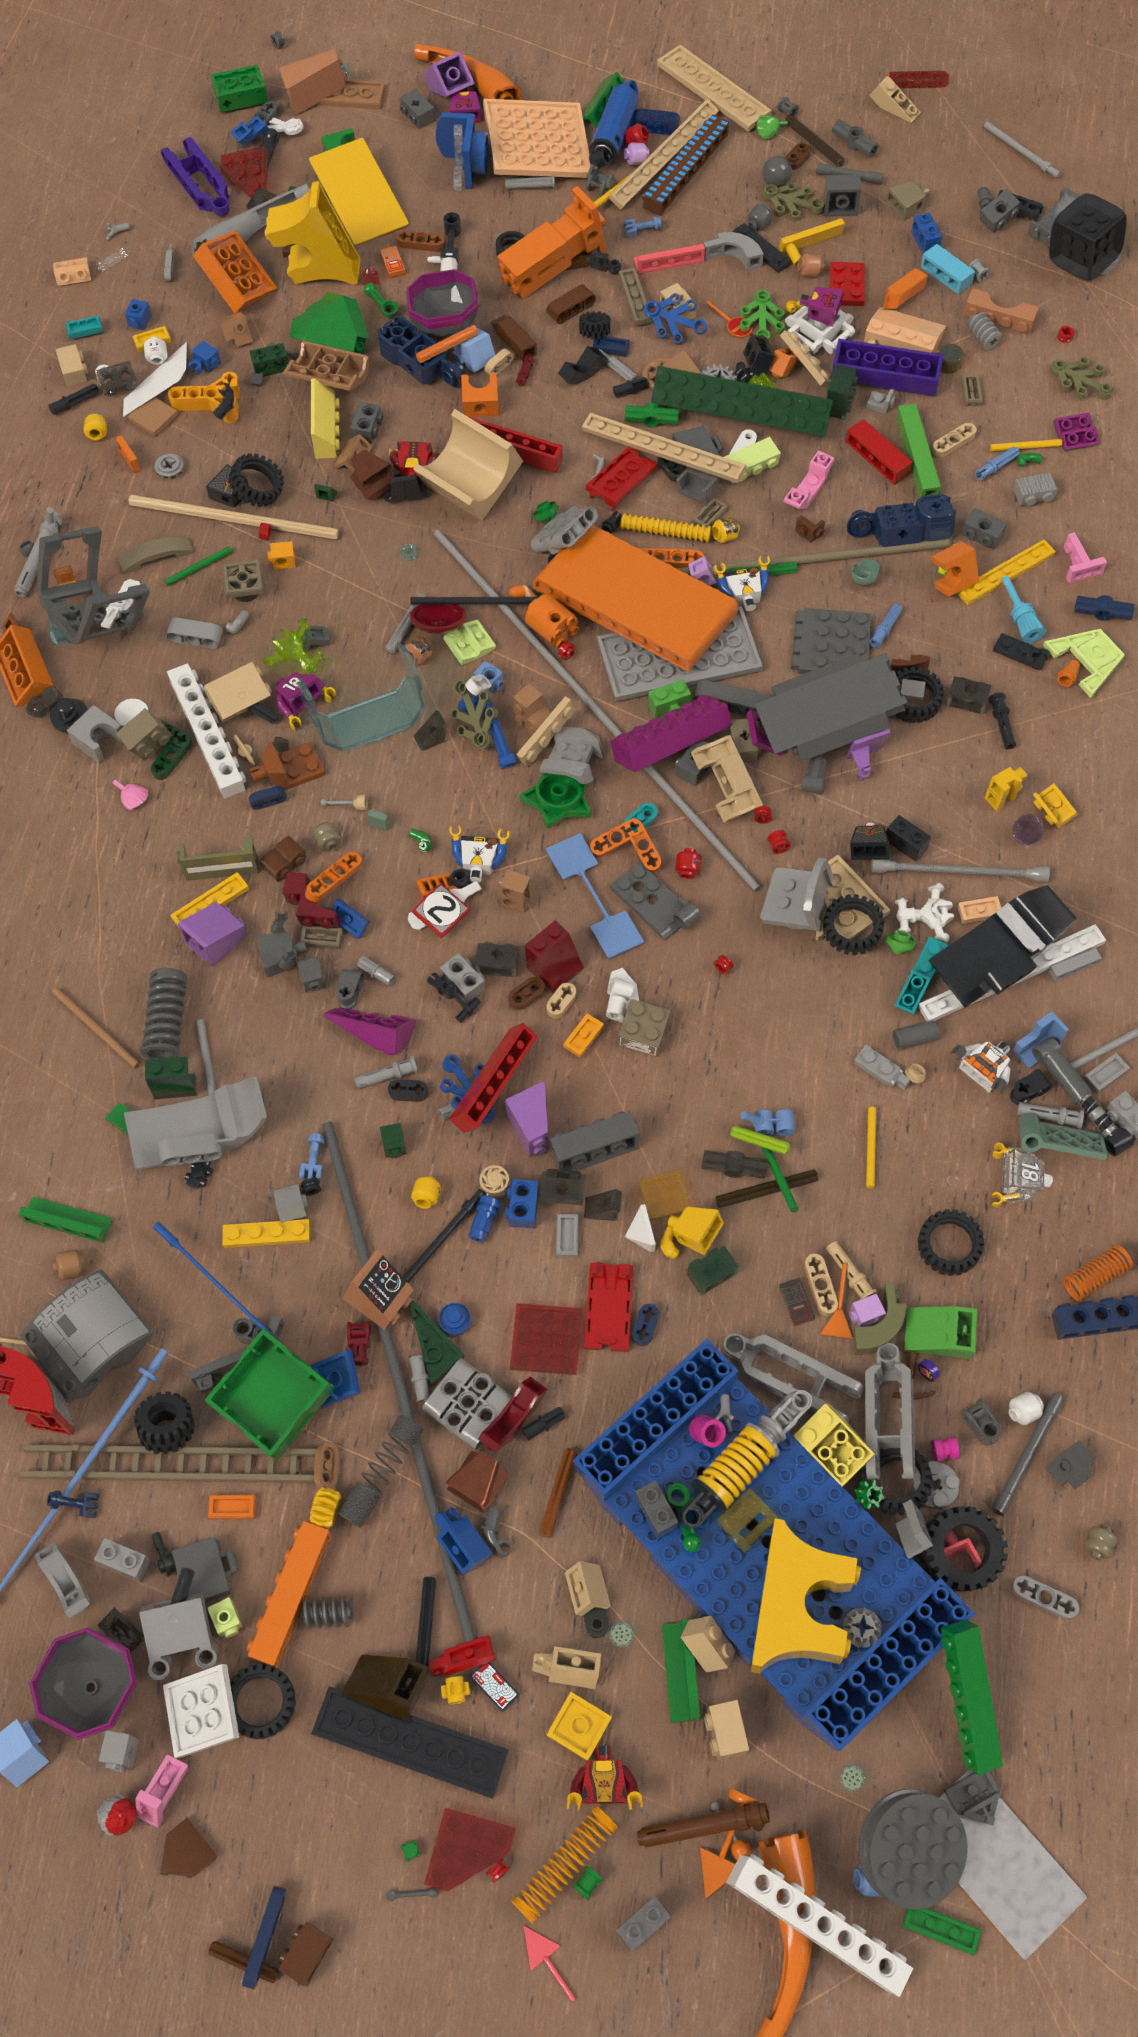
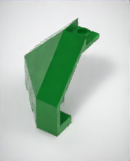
[289,292,371,354]

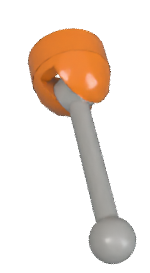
[711,1802,753,1861]

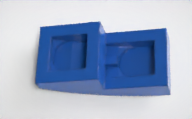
[230,115,269,144]

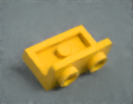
[1033,783,1078,829]

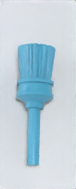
[1002,576,1046,644]

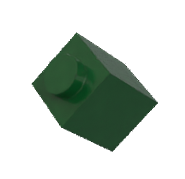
[380,1123,407,1158]

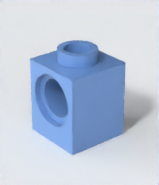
[473,661,504,695]

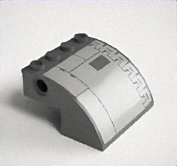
[20,1270,154,1400]

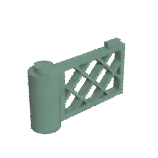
[1018,1113,1108,1160]

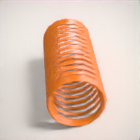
[1064,1245,1133,1302]

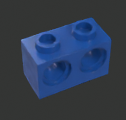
[911,212,942,254]
[505,1179,539,1229]

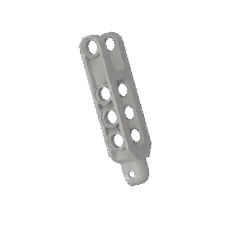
[723,1333,865,1423]
[865,1343,915,1481]

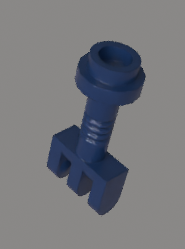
[47,1490,99,1518]

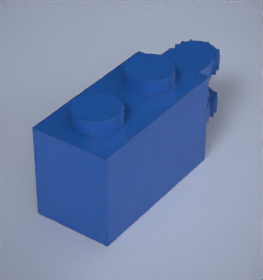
[435,1507,493,1575]

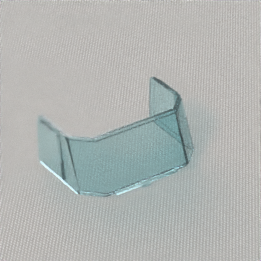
[297,643,425,751]

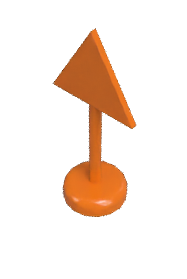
[700,1788,762,1899]

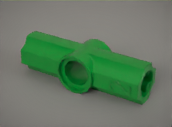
[625,403,679,427]

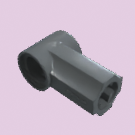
[801,755,827,794]

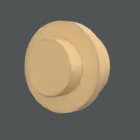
[905,1064,926,1083]

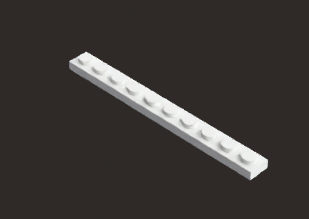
[918,924,1106,1021]

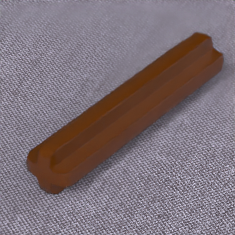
[208,1941,279,1983]

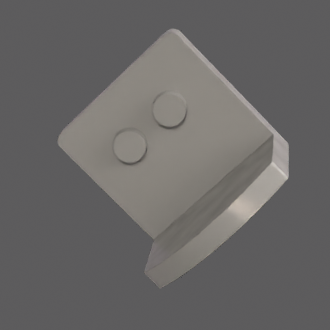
[760,858,834,931]

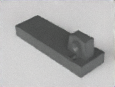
[188,1349,246,1393]

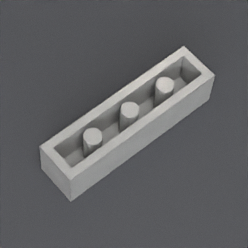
[1048,948,1102,982]

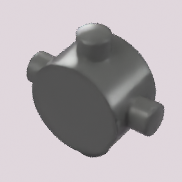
[250,371,263,386]

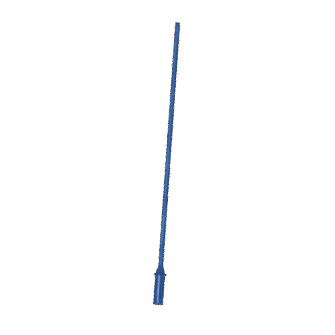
[153,1222,338,1400]

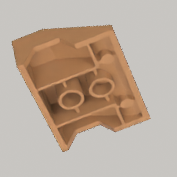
[283,341,369,391]

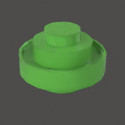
[885,930,916,955]

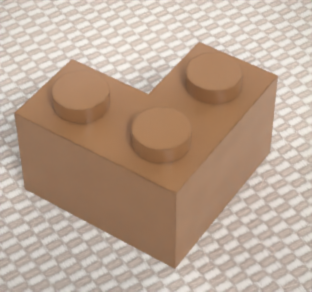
[513,684,551,736]

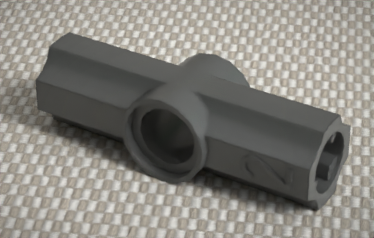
[832,119,879,157]

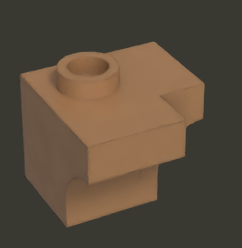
[219,312,253,347]

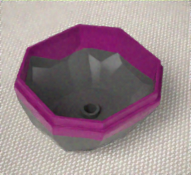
[406,269,478,339]
[29,1627,138,1740]

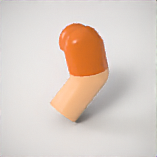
[509,585,537,597]

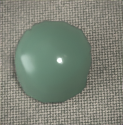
[851,558,880,586]

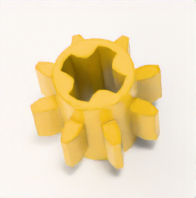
[441,1676,470,1705]

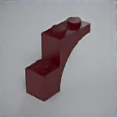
[282,872,341,929]
[478,1377,548,1452]

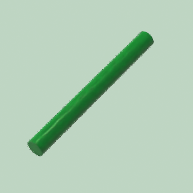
[165,546,232,586]
[761,1147,799,1213]

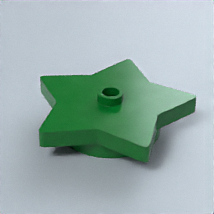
[520,773,591,829]

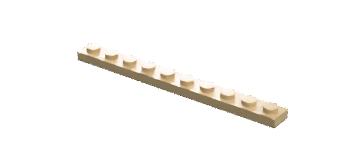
[609,99,719,210]
[582,413,747,483]

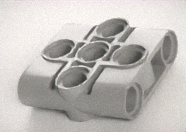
[531,506,598,555]
[422,1358,512,1450]

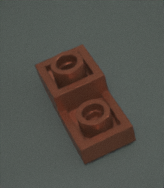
[891,654,930,674]

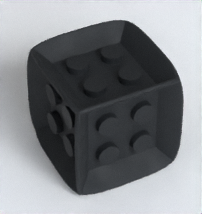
[1049,193,1127,280]

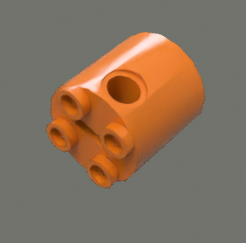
[525,594,579,649]

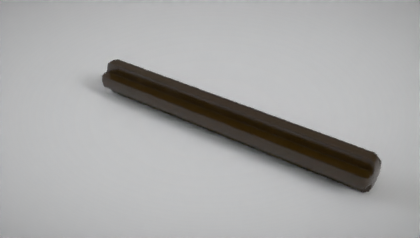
[785,114,845,167]
[716,1169,818,1208]

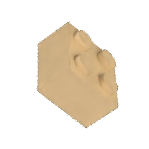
[704,1700,749,1762]

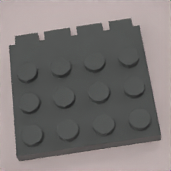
[791,608,871,674]

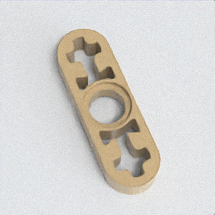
[932,423,977,458]
[804,1254,838,1316]

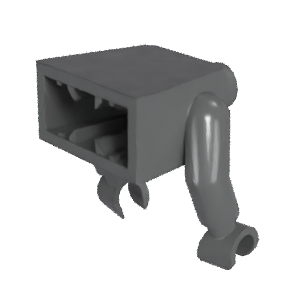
[257,911,307,978]

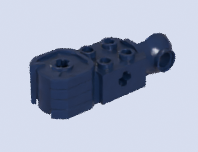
[378,316,465,388]
[847,494,956,547]

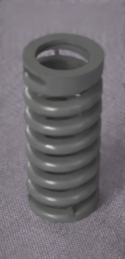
[141,968,187,1060]

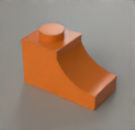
[769,348,800,378]

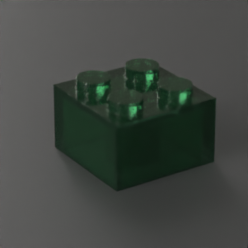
[827,364,858,420]

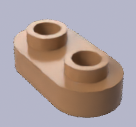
[314,1443,339,1488]

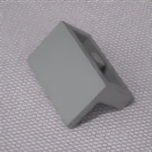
[895,1499,933,1559]

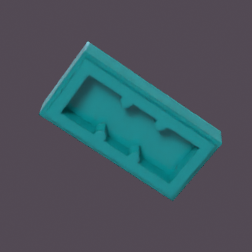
[65,315,103,340]

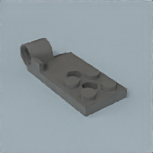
[610,862,701,941]

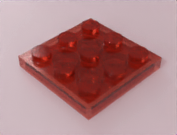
[510,1303,582,1375]

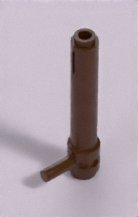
[637,1801,770,1848]

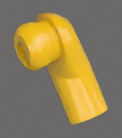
[785,300,803,313]
[660,1227,679,1259]

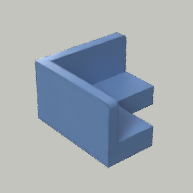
[1013,1011,1069,1069]

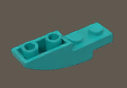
[894,936,948,1015]

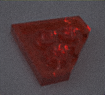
[221,146,268,199]
[424,1808,516,1892]

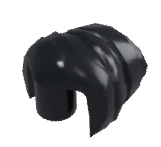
[735,362,754,383]

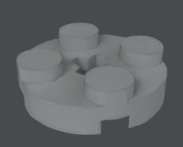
[912,1461,960,1509]

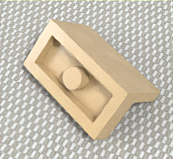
[565,1561,611,1616]

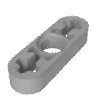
[1011,1576,1079,1620]

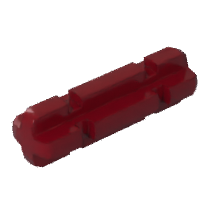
[516,355,534,386]

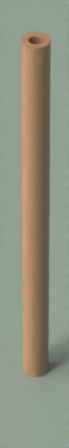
[52,987,140,1069]

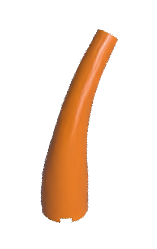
[414,44,522,100]
[756,1830,815,2037]

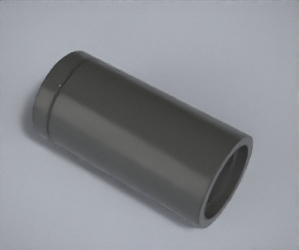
[893,1020,939,1050]

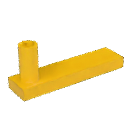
[778,218,845,267]

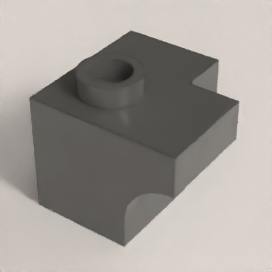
[1045,1440,1095,1490]

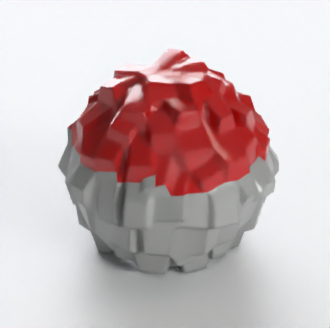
[97,1794,137,1836]

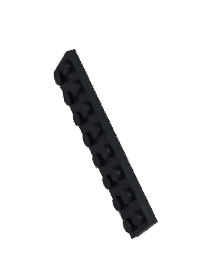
[311,1686,509,1799]

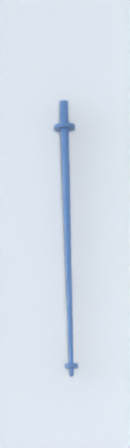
[0,1348,169,1592]

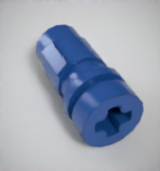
[468,1195,501,1243]

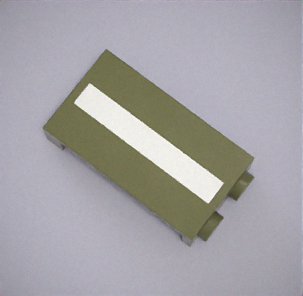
[176,836,259,881]

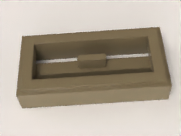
[961,375,983,406]
[692,497,728,527]
[300,926,343,949]

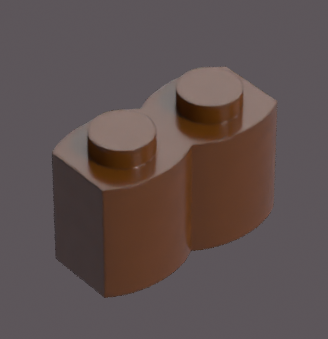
[260,836,307,882]

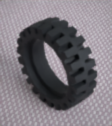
[228,453,284,507]
[896,667,944,723]
[823,894,885,955]
[918,1209,984,1276]
[863,1448,933,1516]
[230,1664,296,1739]

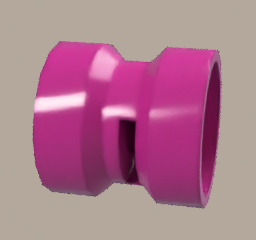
[931,1436,960,1462]

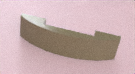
[118,536,194,574]

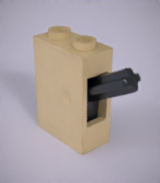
[204,662,278,724]

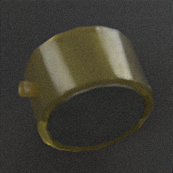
[937,343,965,374]

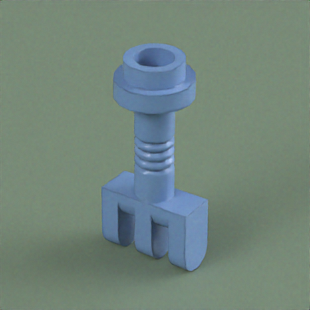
[624,216,662,237]
[299,1133,325,1181]

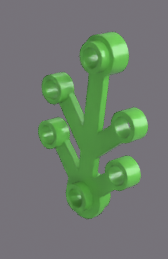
[740,290,785,341]

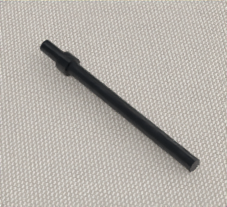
[403,1189,485,1283]

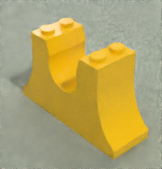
[265,181,360,285]
[751,1518,861,1674]

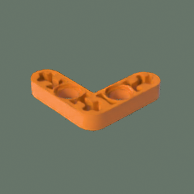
[590,819,662,872]

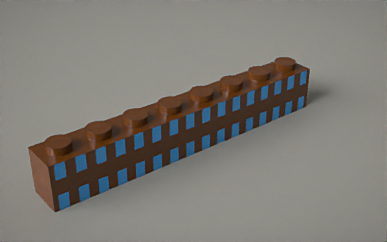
[642,114,729,216]

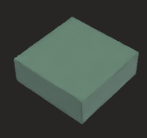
[367,809,389,831]

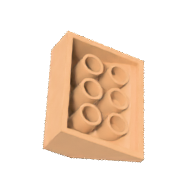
[864,307,946,353]

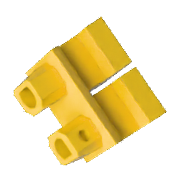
[984,767,1027,811]

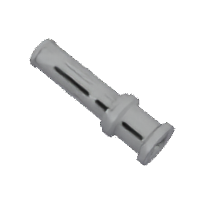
[354,1055,418,1089]
[1017,1102,1084,1129]

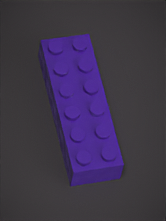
[831,339,943,396]

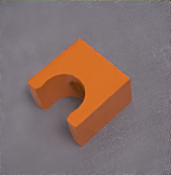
[461,373,499,417]
[931,541,979,597]

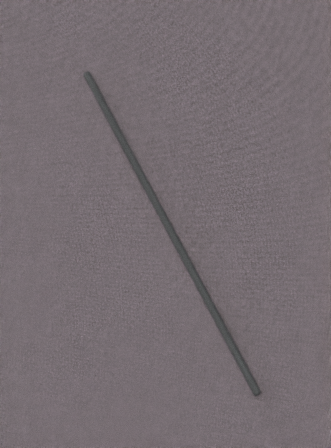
[322,1122,476,1643]

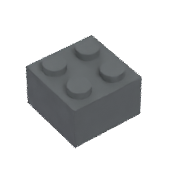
[823,175,861,217]

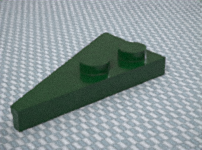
[409,1301,465,1385]

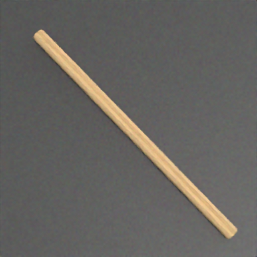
[128,495,339,539]

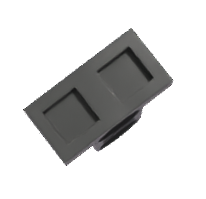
[232,1315,284,1345]

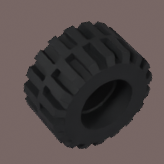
[134,1392,195,1455]

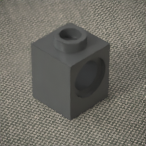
[297,956,325,992]

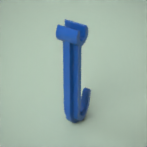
[478,696,516,769]

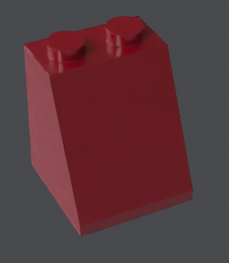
[525,920,584,994]

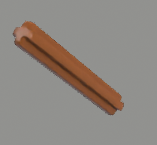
[539,1448,577,1538]

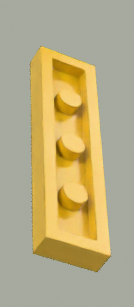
[170,872,249,928]
[223,1219,310,1248]

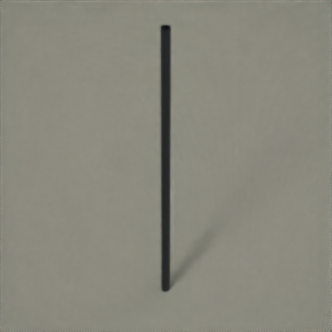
[410,597,538,605]

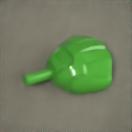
[756,115,788,140]

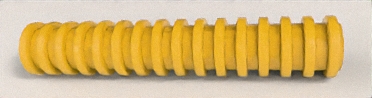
[621,513,712,543]

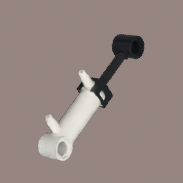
[427,212,461,271]

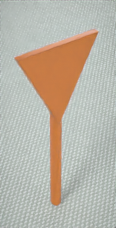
[820,1262,853,1339]

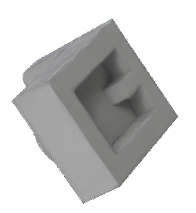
[866,389,895,414]

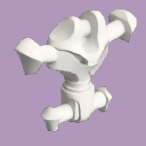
[895,882,954,944]

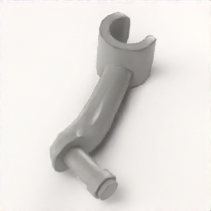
[591,454,605,480]

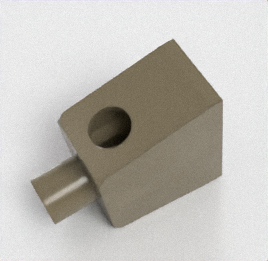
[886,181,930,221]

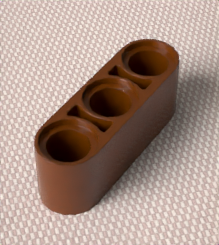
[546,285,596,324]

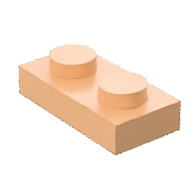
[957,896,1001,924]

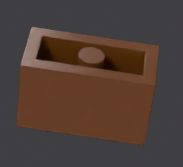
[278,1922,334,1987]

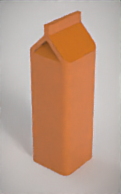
[883,268,927,310]

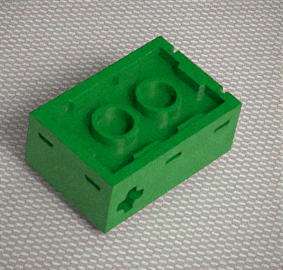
[211,64,268,113]

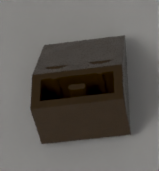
[342,1654,429,1722]

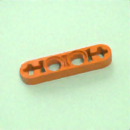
[640,548,704,568]
[305,852,362,902]

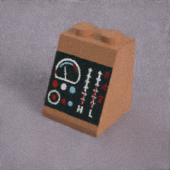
[342,1250,414,1330]

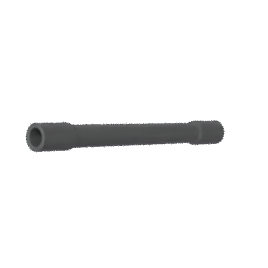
[991,1393,1065,1516]

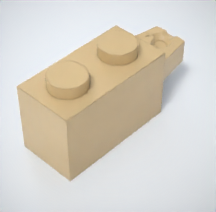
[532,1646,601,1689]

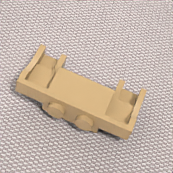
[691,735,763,823]

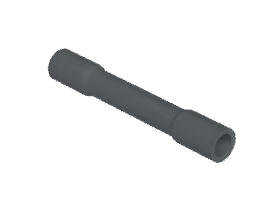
[816,163,883,184]

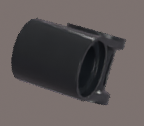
[1010,1069,1052,1105]

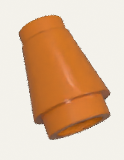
[1058,660,1080,687]

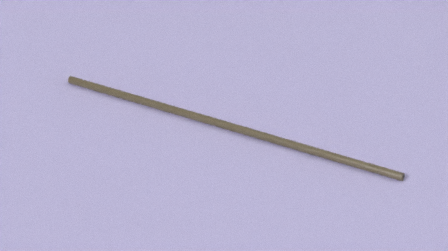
[511,538,950,594]

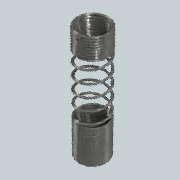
[337,1415,424,1528]

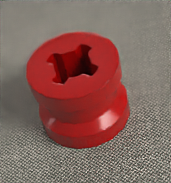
[767,830,791,854]

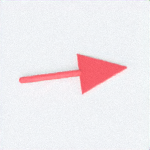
[524,1926,575,2001]

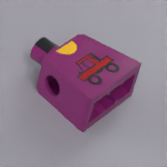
[449,88,481,123]
[800,287,844,327]

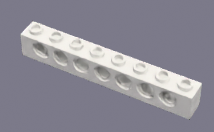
[167,663,246,799]
[726,1854,913,1997]

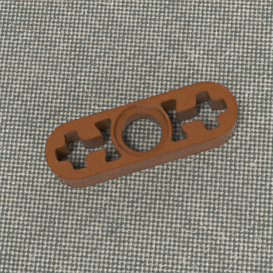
[396,230,445,252]

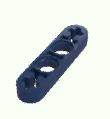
[242,1885,287,1990]

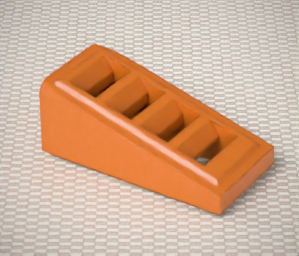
[416,872,460,900]

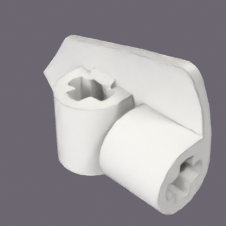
[606,968,639,1023]

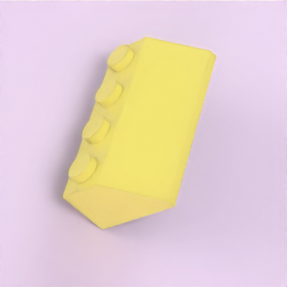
[311,379,340,459]

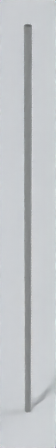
[434,530,761,892]

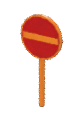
[707,301,753,338]

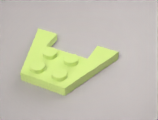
[1043,629,1125,698]

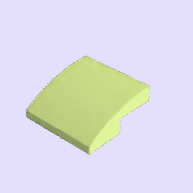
[443,620,496,665]

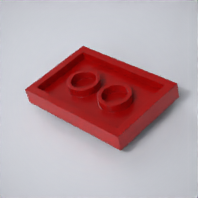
[830,262,865,306]

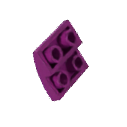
[1053,413,1100,451]

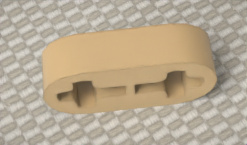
[485,349,514,375]
[547,983,576,1019]

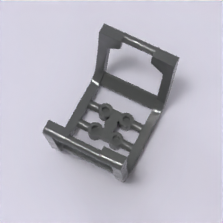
[37,526,150,645]

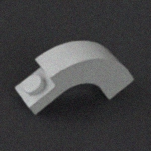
[703,232,763,271]
[35,1541,91,1619]

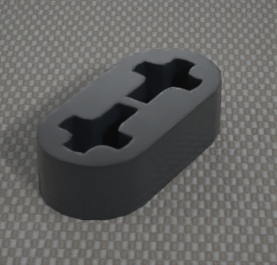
[388,1079,428,1102]

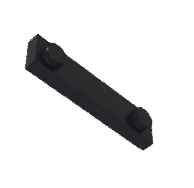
[732,223,791,273]

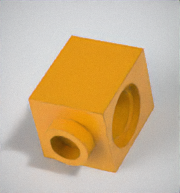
[268,541,296,570]

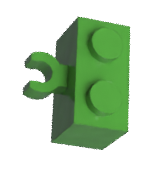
[648,679,691,718]

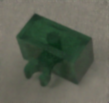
[687,1246,739,1296]

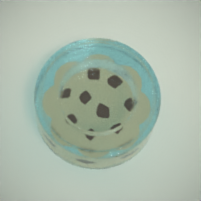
[610,1622,633,1647]
[840,1765,865,1792]

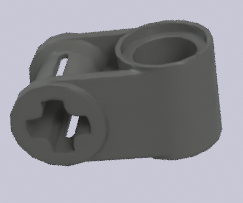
[336,969,364,1010]
[961,1399,1001,1445]

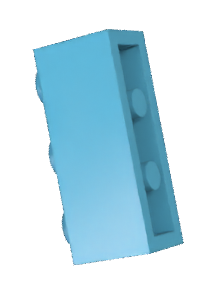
[921,244,975,295]

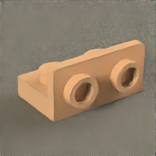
[53,257,91,286]

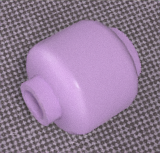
[624,142,650,166]

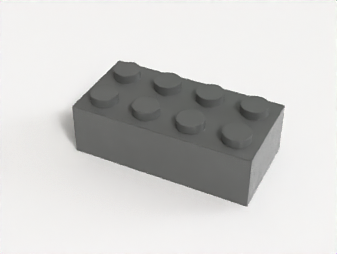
[550,1111,640,1177]

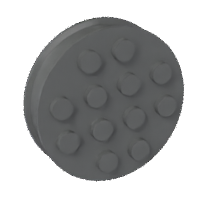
[858,1788,968,1910]

